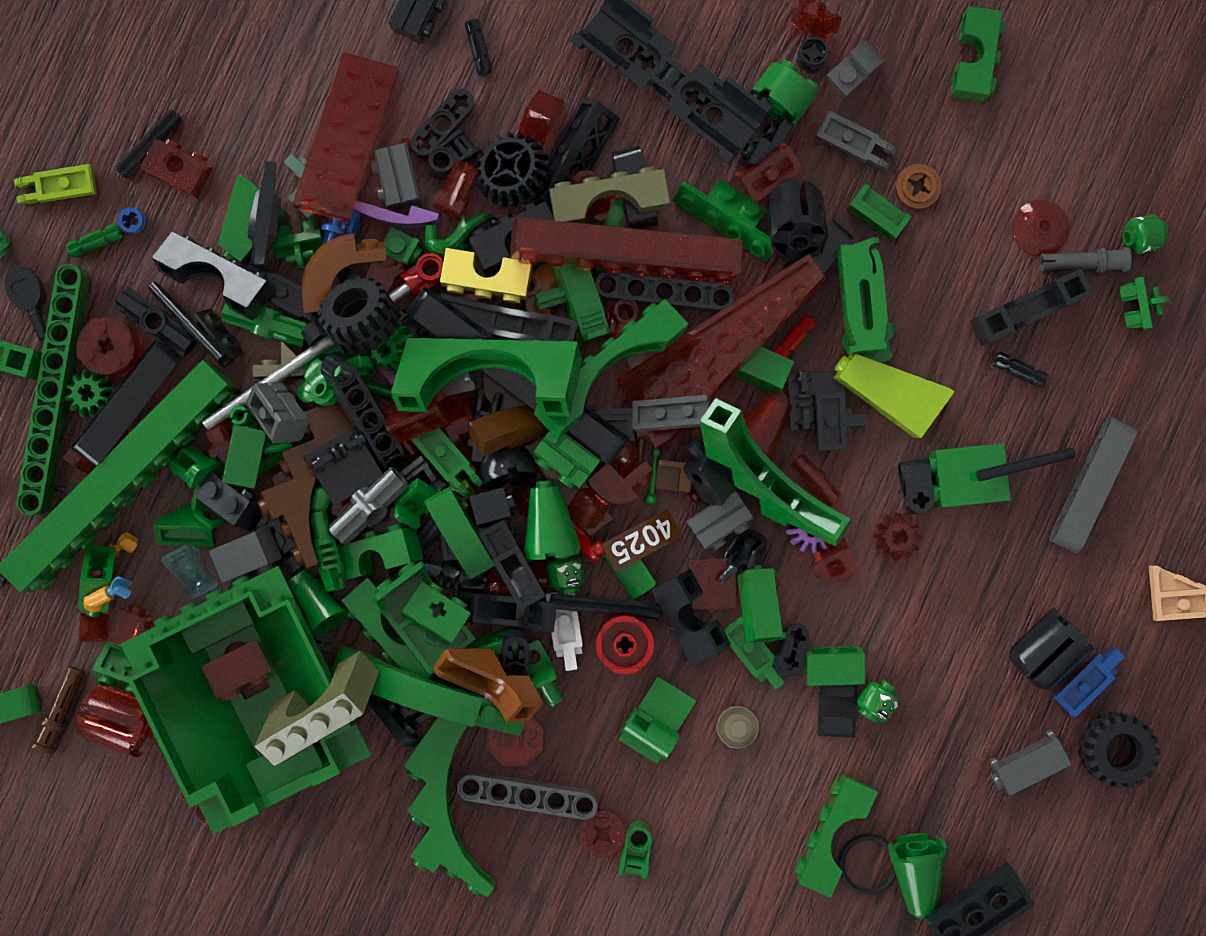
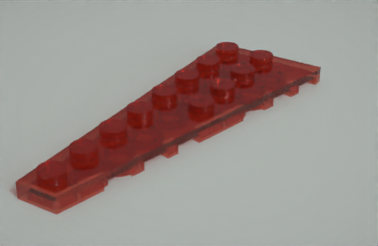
[616,254,826,450]

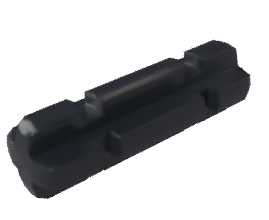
[465,19,492,76]
[993,352,1048,388]

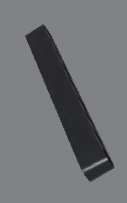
[407,287,628,464]

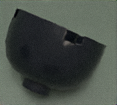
[479,446,538,490]

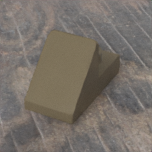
[253,342,307,379]

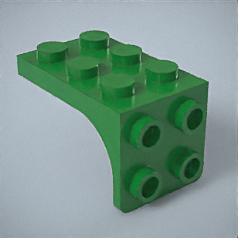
[373,561,475,675]

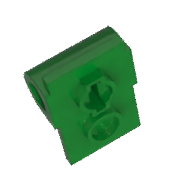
[619,676,696,764]

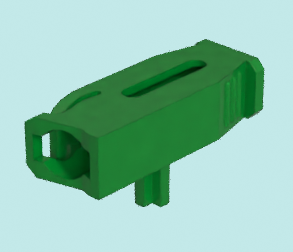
[534,232,611,346]
[836,237,890,354]

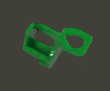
[170,446,228,529]

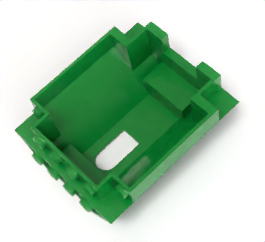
[120,566,371,834]

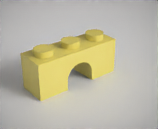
[440,248,533,304]

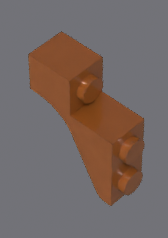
[433,648,543,722]

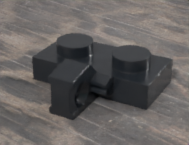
[815,392,868,451]

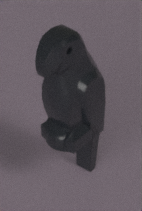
[248,161,282,270]

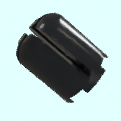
[767,180,829,263]
[1009,607,1095,690]

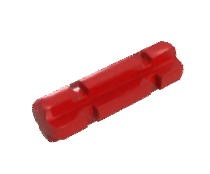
[773,314,816,358]

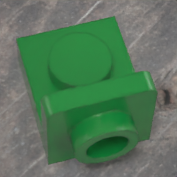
[383,226,424,269]

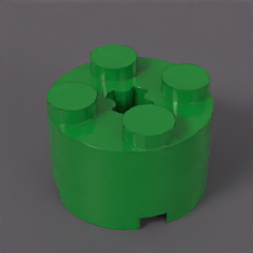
[750,60,819,127]

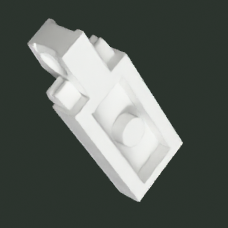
[546,592,583,671]

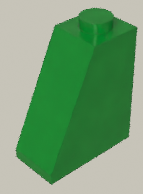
[218,174,289,266]

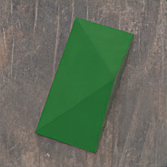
[153,503,215,548]

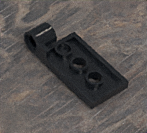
[924,861,1034,936]

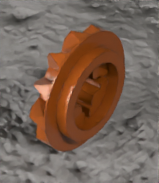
[895,164,942,210]

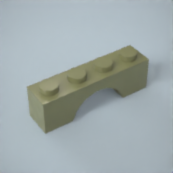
[550,167,670,228]

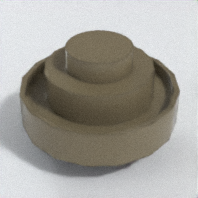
[716,705,759,749]

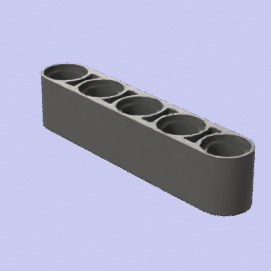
[1049,416,1137,554]
[458,771,598,820]

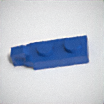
[1052,647,1125,718]

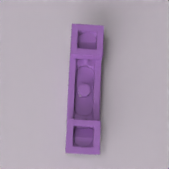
[328,180,441,229]

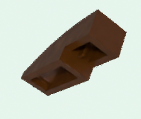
[469,405,549,457]

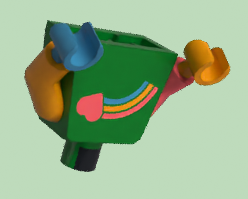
[78,532,138,617]

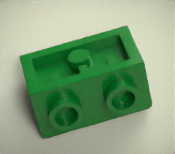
[93,640,136,698]

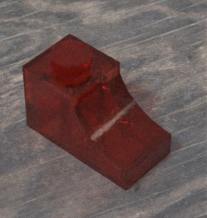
[107,604,154,646]

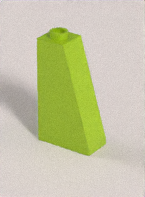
[833,354,954,438]

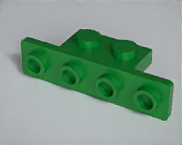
[673,179,774,262]

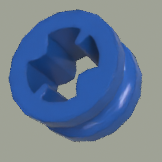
[118,207,147,234]

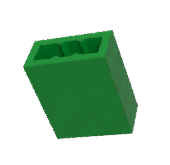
[927,443,1011,508]

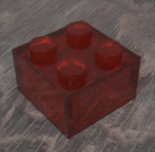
[200,640,271,702]

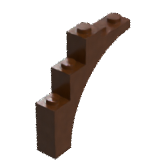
[257,387,371,570]

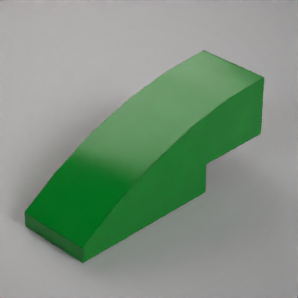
[424,487,495,579]

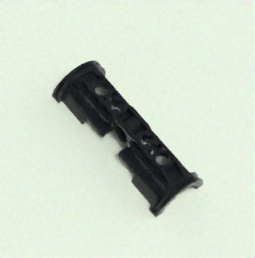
[569,0,774,164]

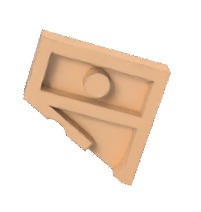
[1149,565,1206,621]

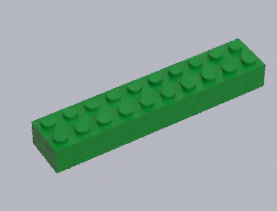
[0,360,240,593]

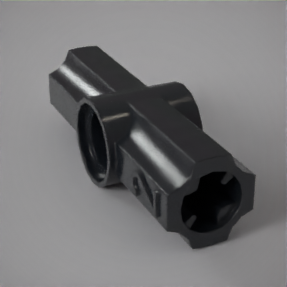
[114,287,197,357]

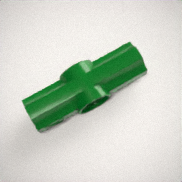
[221,303,309,348]

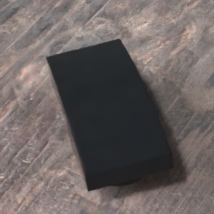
[737,118,793,166]

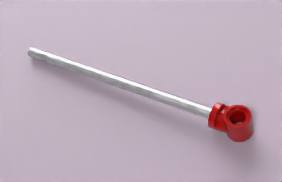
[202,253,443,431]

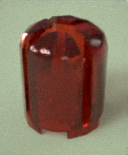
[75,684,154,758]

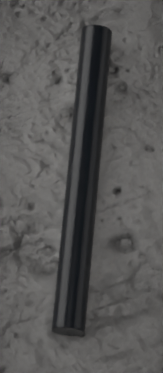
[148,282,227,364]
[976,447,1075,482]

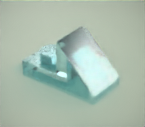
[161,544,217,600]

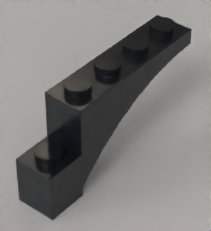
[441,293,579,342]

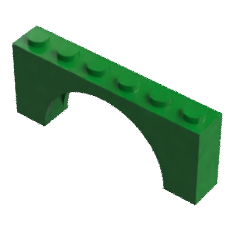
[391,338,582,417]

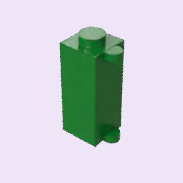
[737,565,786,644]

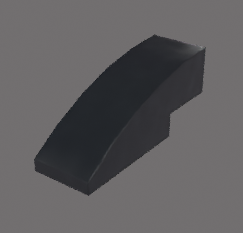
[478,518,546,610]

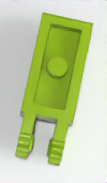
[14,164,97,205]

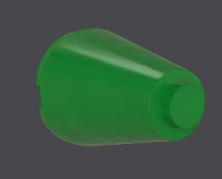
[524,479,581,560]
[888,833,947,919]

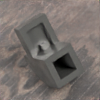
[825,40,886,99]

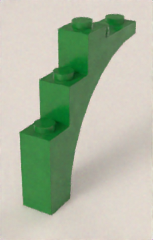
[700,398,851,547]
[404,717,496,898]

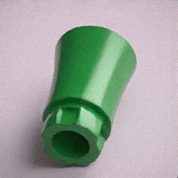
[289,569,348,637]

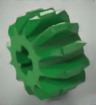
[369,326,413,372]
[65,370,115,418]

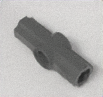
[329,467,409,545]

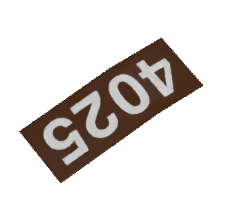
[602,509,682,572]

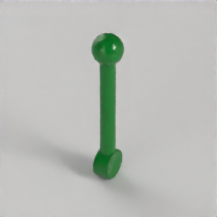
[646,445,660,505]

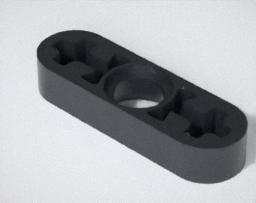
[411,89,474,159]
[501,630,529,676]

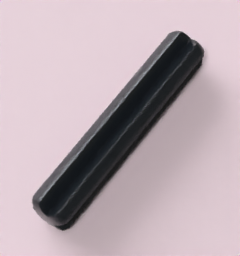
[115,109,182,178]

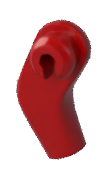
[572,518,606,562]

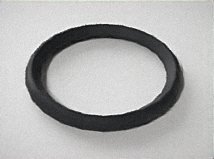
[839,834,896,895]

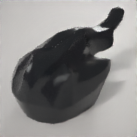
[718,530,767,583]

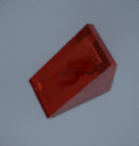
[518,90,565,148]

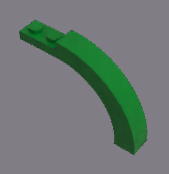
[331,645,525,736]

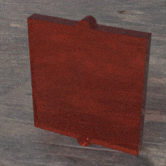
[688,556,736,612]

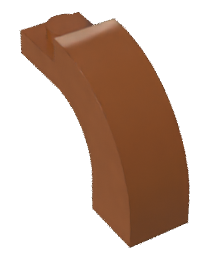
[302,233,387,313]

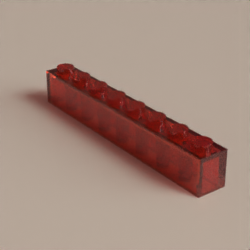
[510,217,742,283]

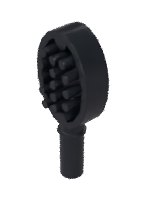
[5,265,46,341]

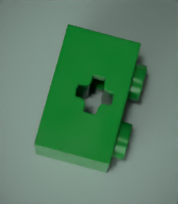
[400,580,471,644]

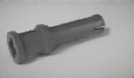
[1040,247,1131,273]

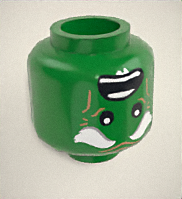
[1122,215,1168,254]
[546,556,585,594]
[857,680,900,724]

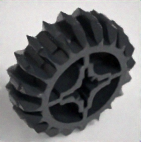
[473,131,551,208]

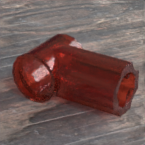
[433,160,478,221]
[607,299,639,359]

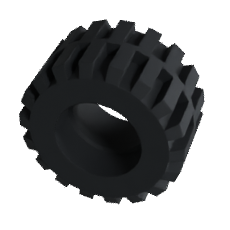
[318,276,399,355]
[1078,712,1160,788]

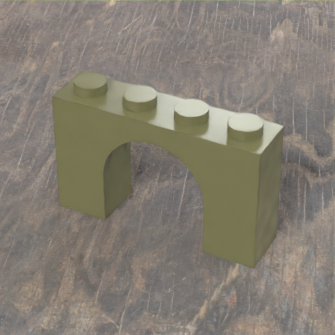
[255,651,379,766]

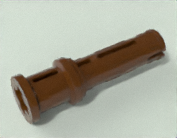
[30,665,85,754]

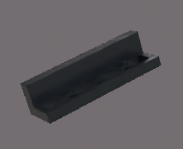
[530,97,620,208]

